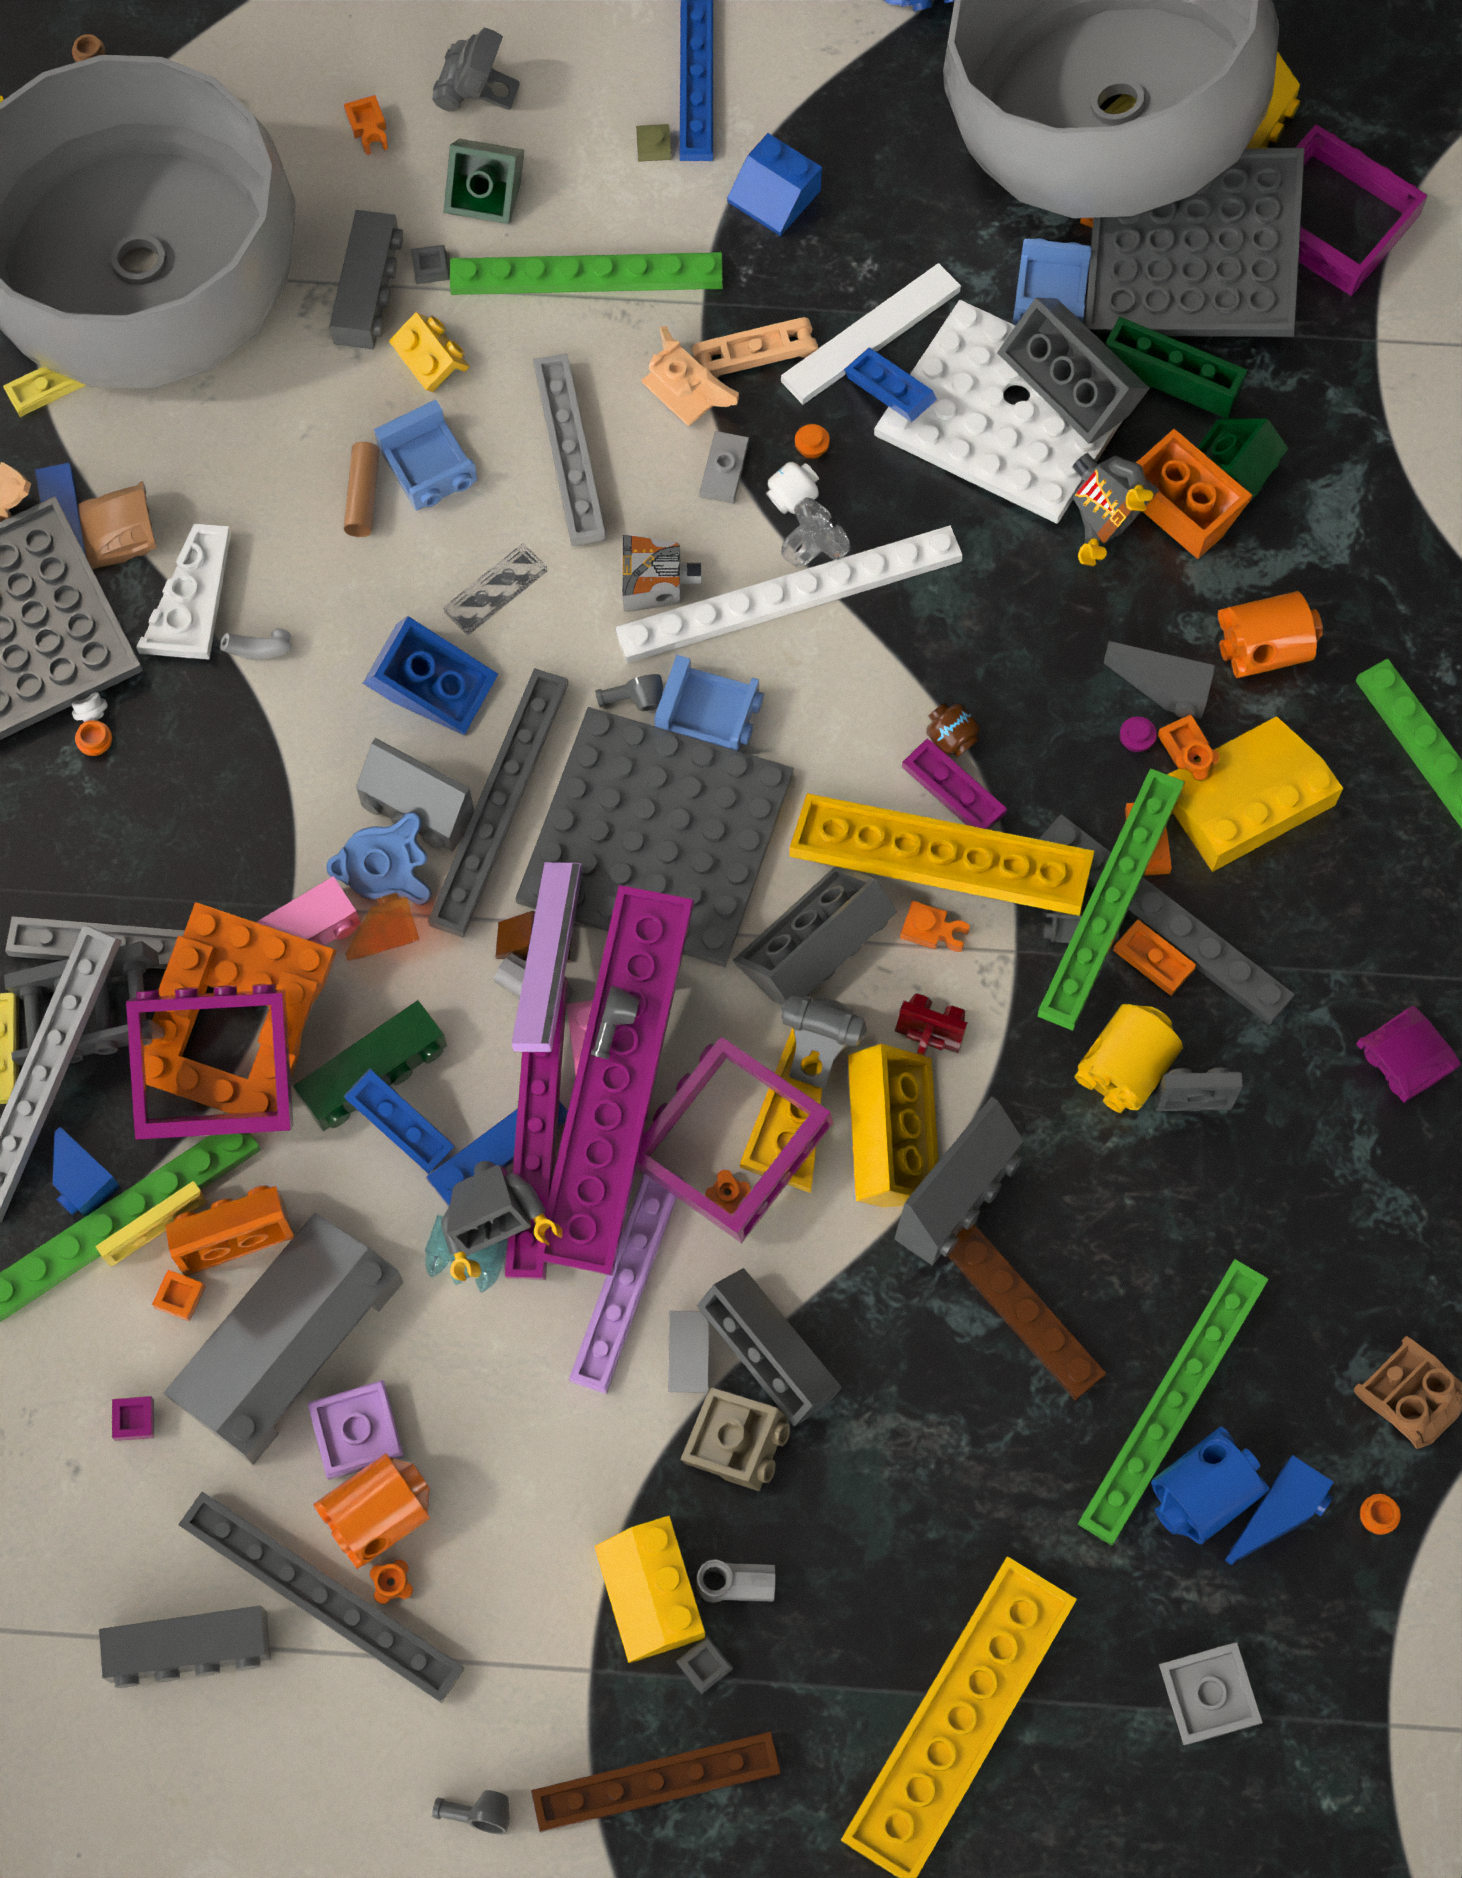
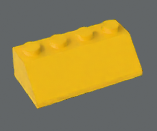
[848,1044,939,1207]

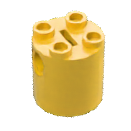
[1074,1004,1183,1113]

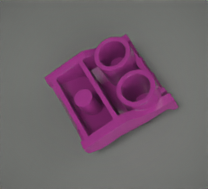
[1356,1005,1461,1103]

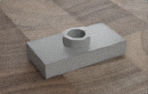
[700,431,749,504]

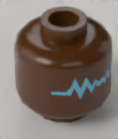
[926,702,980,757]

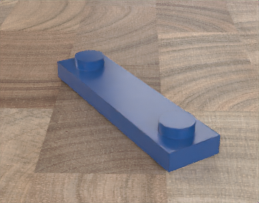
[426,1101,568,1207]

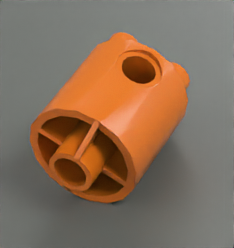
[1218,591,1323,678]
[313,1453,430,1569]

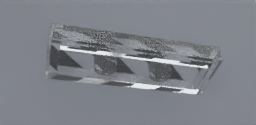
[443,543,547,636]

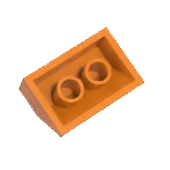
[1136,429,1252,559]
[165,1185,295,1276]

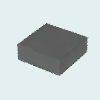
[411,245,450,284]
[676,1636,733,1695]

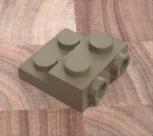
[680,1387,790,1491]

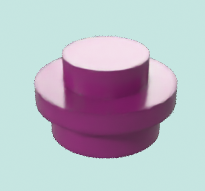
[1120,717,1156,752]

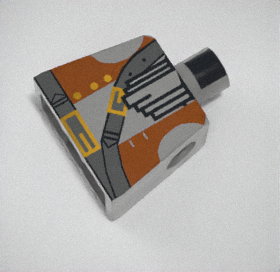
[622,535,702,612]

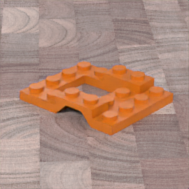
[144,902,337,1114]

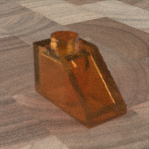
[345,892,420,962]

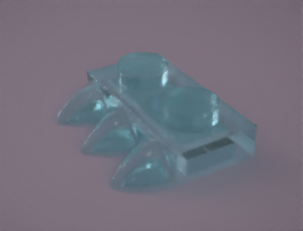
[425,1214,508,1292]

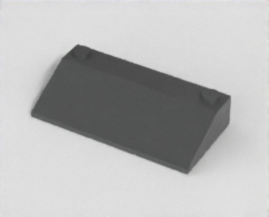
[163,1212,403,1465]

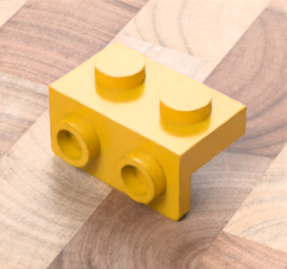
[389,312,470,392]

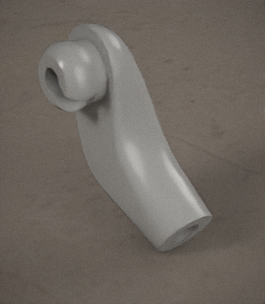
[220,628,292,660]

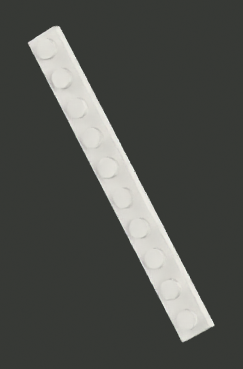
[615,525,962,664]

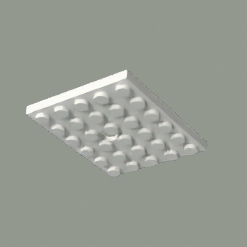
[874,300,1122,524]

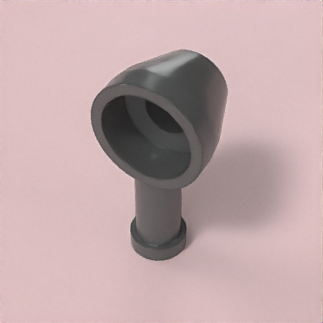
[595,674,663,711]
[591,985,639,1060]
[432,1790,510,1835]

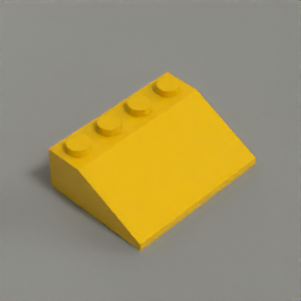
[1167,716,1343,872]

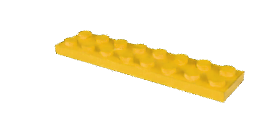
[789,793,1094,916]
[841,1556,1077,1878]

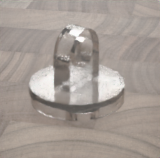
[781,497,851,567]

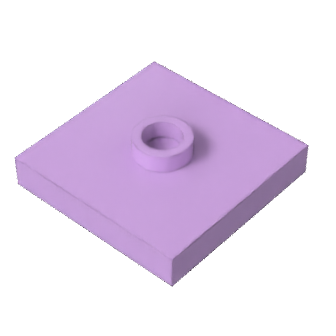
[307,1380,405,1480]

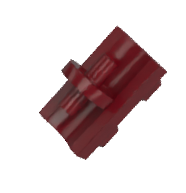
[895,993,968,1056]

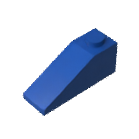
[1224,1455,1334,1565]

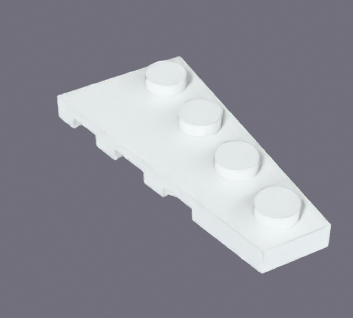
[136,524,231,659]

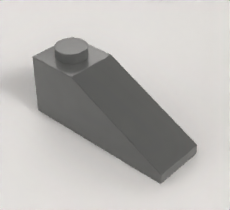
[1103,641,1215,719]

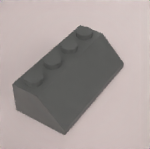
[997,298,1150,444]
[733,866,897,1005]
[894,1097,1024,1265]

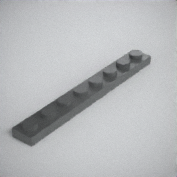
[428,668,568,938]
[1038,814,1295,1026]
[178,1492,465,1703]

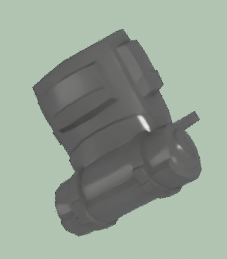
[432,27,520,111]
[781,995,867,1088]

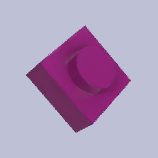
[112,1396,154,1441]

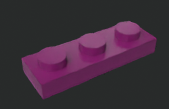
[902,738,1007,830]

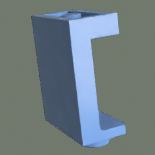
[1013,238,1092,326]
[374,399,478,511]
[654,655,764,751]

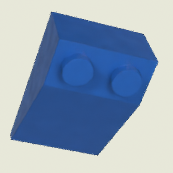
[362,616,498,735]

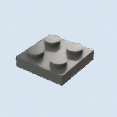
[1155,1068,1243,1111]

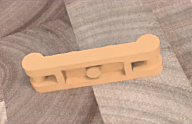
[691,317,819,378]

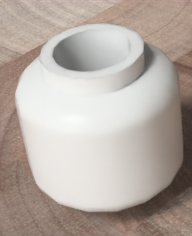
[766,462,819,514]

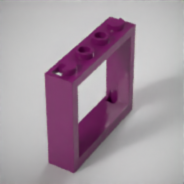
[1295,124,1428,296]
[126,983,294,1139]
[636,1037,833,1244]

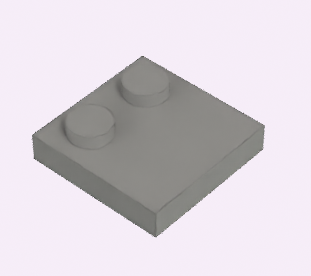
[1159,1642,1262,1746]

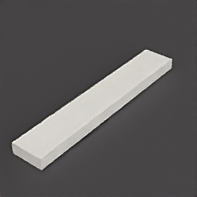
[781,263,961,405]

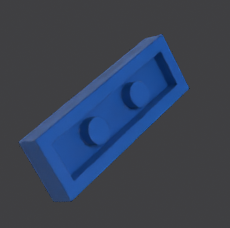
[844,347,937,422]
[344,1068,455,1174]

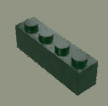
[1105,316,1247,419]
[293,1000,447,1132]

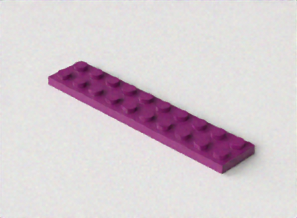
[535,885,694,1276]

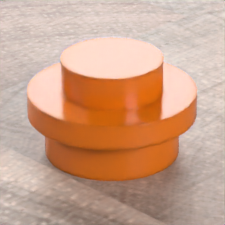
[795,424,830,459]
[75,720,112,756]
[1360,1494,1401,1535]

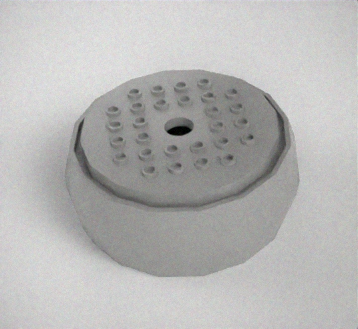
[943,0,1279,218]
[0,55,296,389]

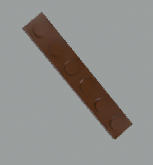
[948,1224,1106,1401]
[531,1732,781,1833]

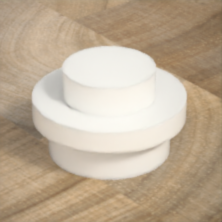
[72,692,108,722]

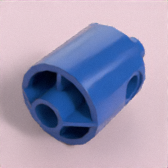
[1151,1426,1270,1545]

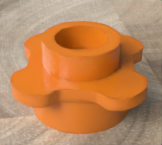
[1175,738,1219,781]
[705,1170,750,1215]
[369,1560,413,1605]

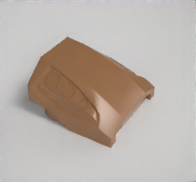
[78,481,157,569]
[1354,1336,1462,1449]

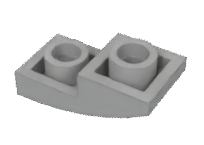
[668,1310,709,1393]

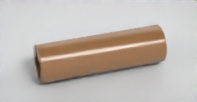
[343,442,380,537]

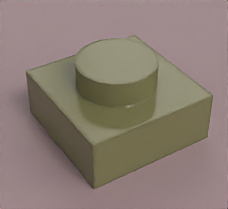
[636,124,671,162]

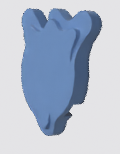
[326,812,432,905]

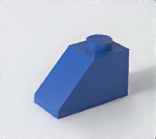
[53,1127,120,1217]

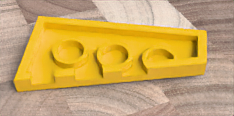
[740,1028,823,1193]

